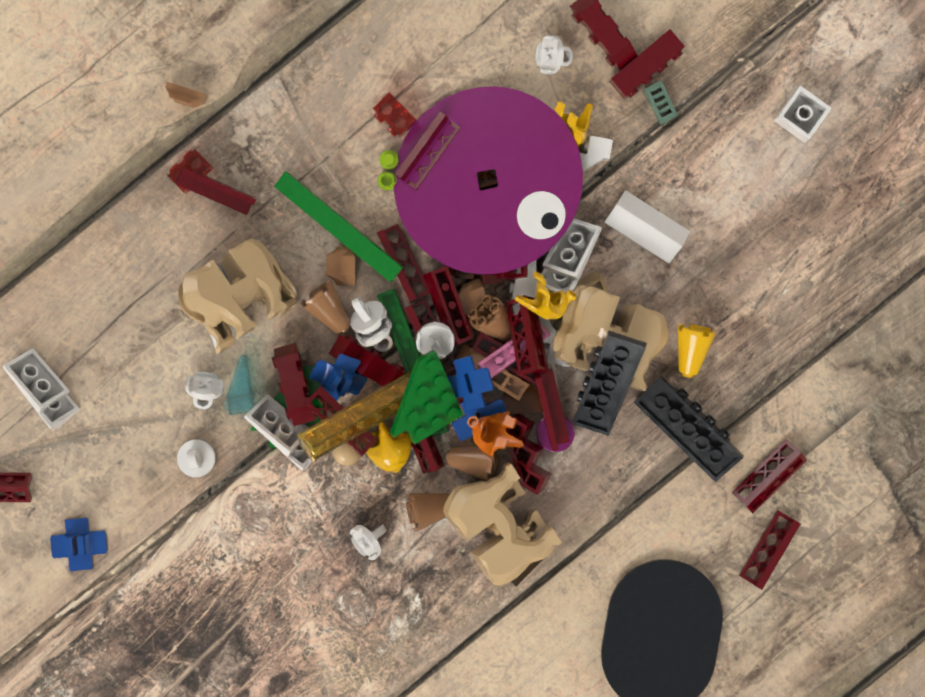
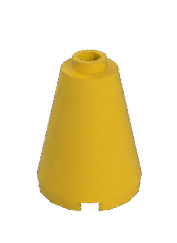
[677,323,716,378]

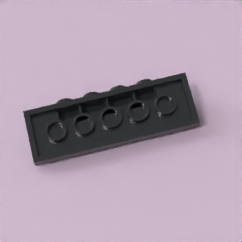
[572,331,647,436]
[634,375,744,482]

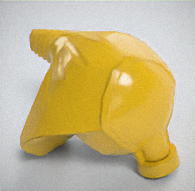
[554,101,593,147]
[515,271,577,320]
[366,421,411,473]

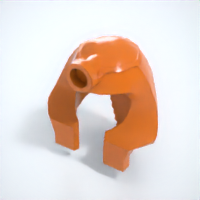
[467,411,523,456]

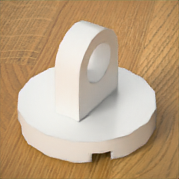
[536,35,573,75]
[350,297,387,335]
[356,316,393,352]
[416,322,455,359]
[185,372,224,409]
[177,439,216,477]
[350,524,387,560]

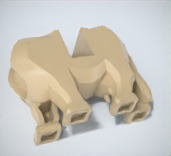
[178,238,298,355]
[552,284,668,391]
[443,462,562,586]

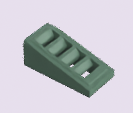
[643,80,678,125]

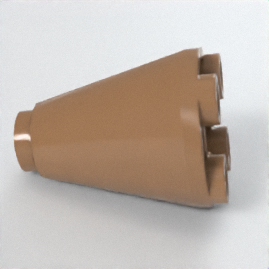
[468,295,512,344]

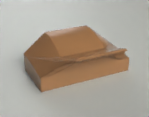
[165,82,207,108]
[326,247,356,286]
[458,278,486,316]

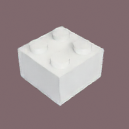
[773,86,832,143]

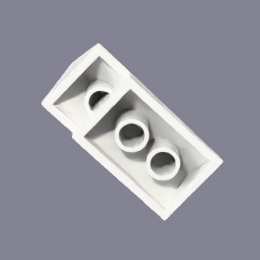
[604,190,690,264]
[536,218,602,293]
[3,348,80,429]
[244,394,324,470]

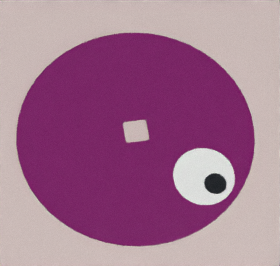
[394,86,583,274]

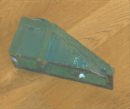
[224,355,254,415]

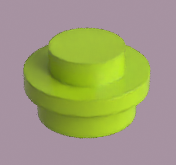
[379,150,399,170]
[378,171,397,191]

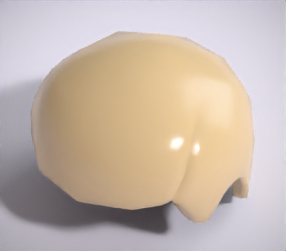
[332,438,362,466]

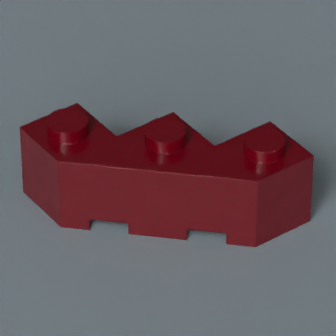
[570,0,638,70]
[328,334,410,395]
[272,343,316,426]
[506,414,552,495]

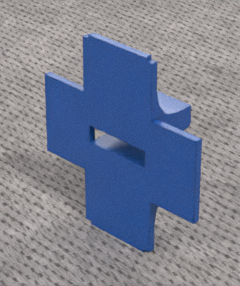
[309,353,368,401]
[447,356,494,411]
[452,398,510,441]
[50,518,107,571]

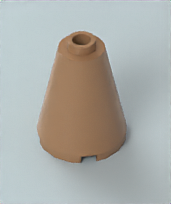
[300,280,351,334]
[446,446,500,481]
[406,493,450,532]

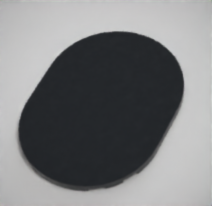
[601,559,723,697]

